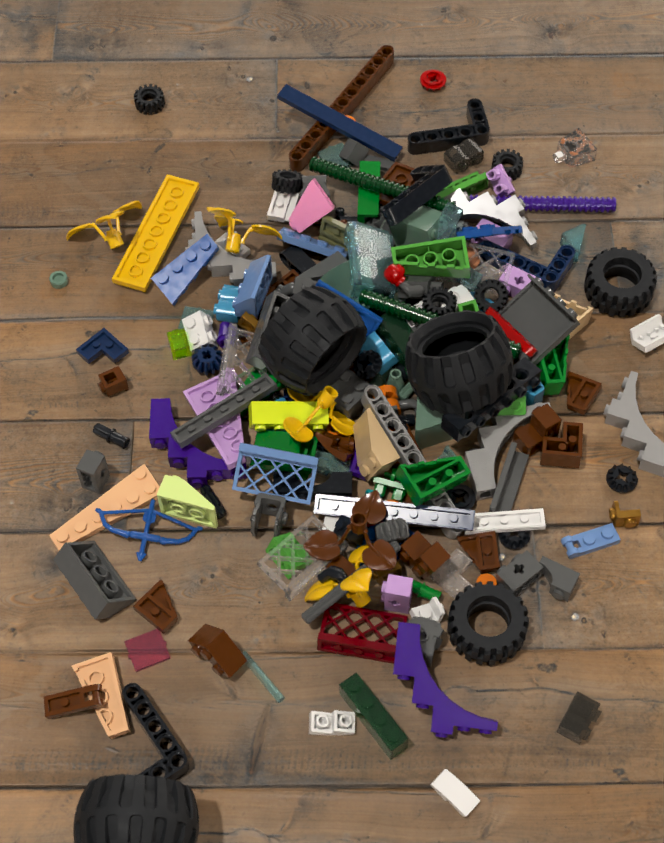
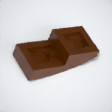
[315,430,354,462]

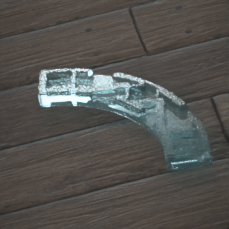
[437,202,483,292]

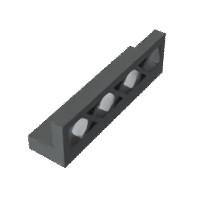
[489,442,529,512]

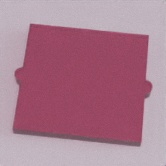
[124,629,170,672]

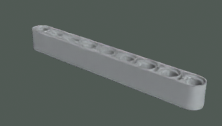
[361,385,463,539]

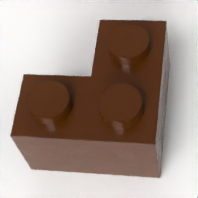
[513,403,562,457]
[540,421,583,468]
[398,530,451,580]
[188,624,247,678]

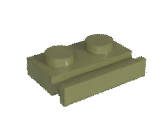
[318,215,356,253]

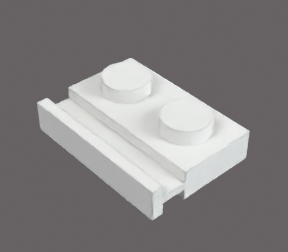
[267,190,300,222]

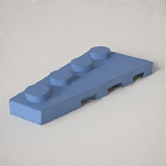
[277,227,348,258]

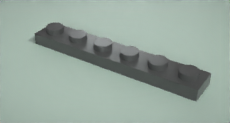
[170,373,278,449]

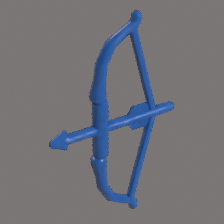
[95,499,203,561]

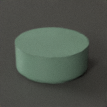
[49,271,68,289]

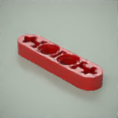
[485,307,538,358]

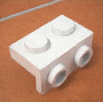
[182,310,218,353]
[630,314,664,353]

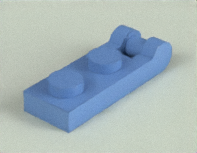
[560,523,621,559]

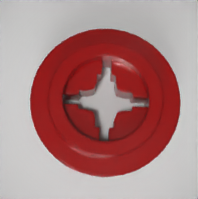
[420,70,446,92]

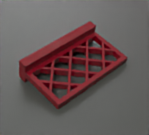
[317,603,408,664]

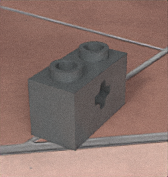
[76,449,110,494]
[496,550,544,596]

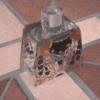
[553,128,597,168]

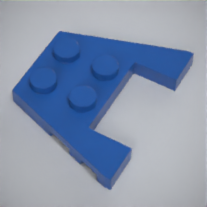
[454,224,523,240]

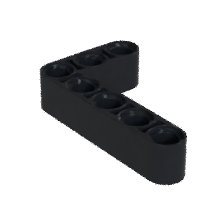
[407,98,490,155]
[381,164,453,227]
[122,683,189,780]

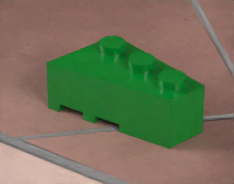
[536,335,570,396]
[395,456,471,507]

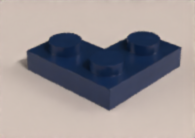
[76,328,129,364]

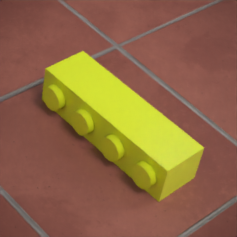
[248,401,329,432]

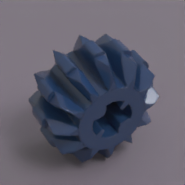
[192,344,224,376]

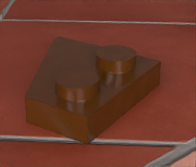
[133,579,178,634]

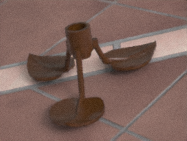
[303,490,397,571]

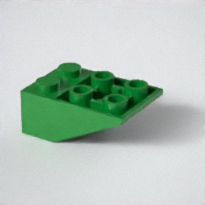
[250,431,318,481]

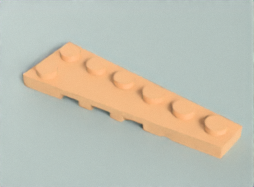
[49,464,160,551]

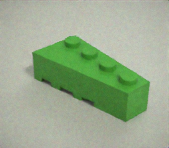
[391,236,471,279]

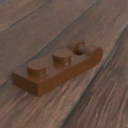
[44,684,104,719]

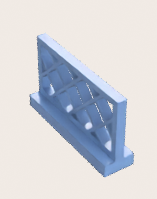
[232,443,320,505]

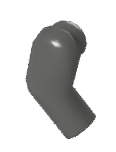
[399,399,417,414]

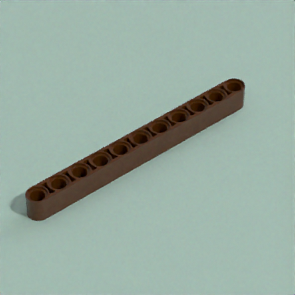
[289,45,394,172]

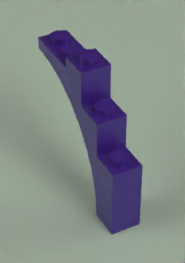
[149,398,247,488]
[393,622,498,738]

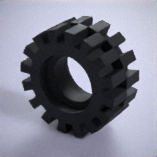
[134,84,165,115]
[491,149,523,181]
[271,169,303,194]
[474,279,509,312]
[422,287,457,316]

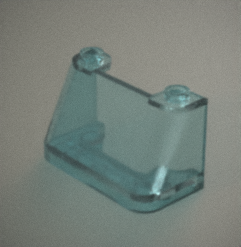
[343,221,398,300]

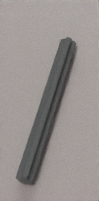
[301,540,401,624]

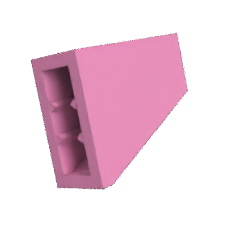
[289,178,335,233]

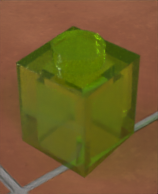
[166,328,191,360]

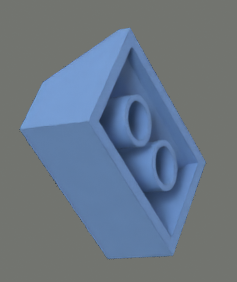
[232,255,273,318]

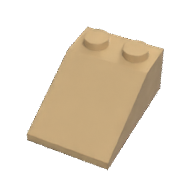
[353,408,400,482]

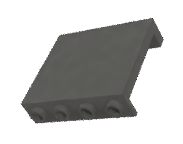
[498,274,580,365]

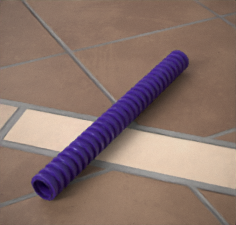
[469,195,616,213]

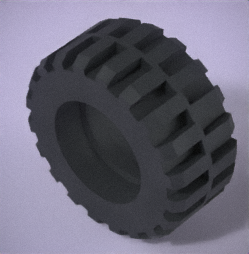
[584,247,657,317]
[447,581,529,666]

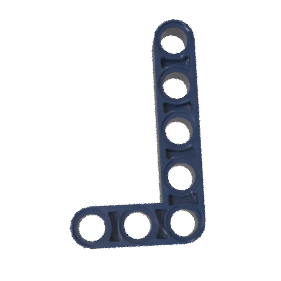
[478,241,575,292]

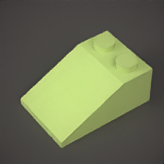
[157,475,218,529]

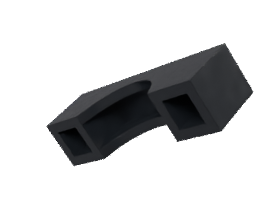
[273,471,352,503]

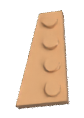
[72,652,131,739]

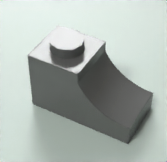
[539,556,580,602]

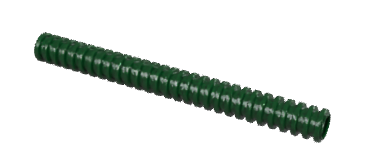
[309,156,457,216]
[359,288,521,359]

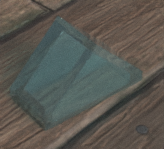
[560,224,586,262]

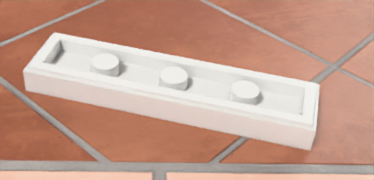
[464,508,546,535]

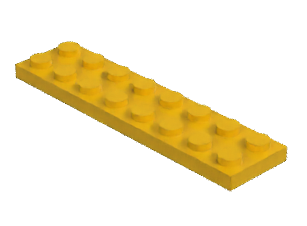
[112,174,199,292]

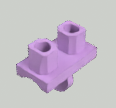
[486,164,515,197]

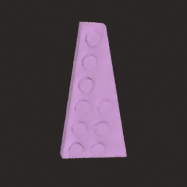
[183,368,247,470]

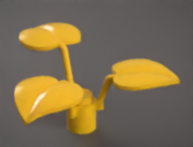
[66,201,142,249]
[206,207,282,254]
[283,386,355,443]
[304,543,373,608]

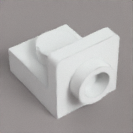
[409,597,445,623]

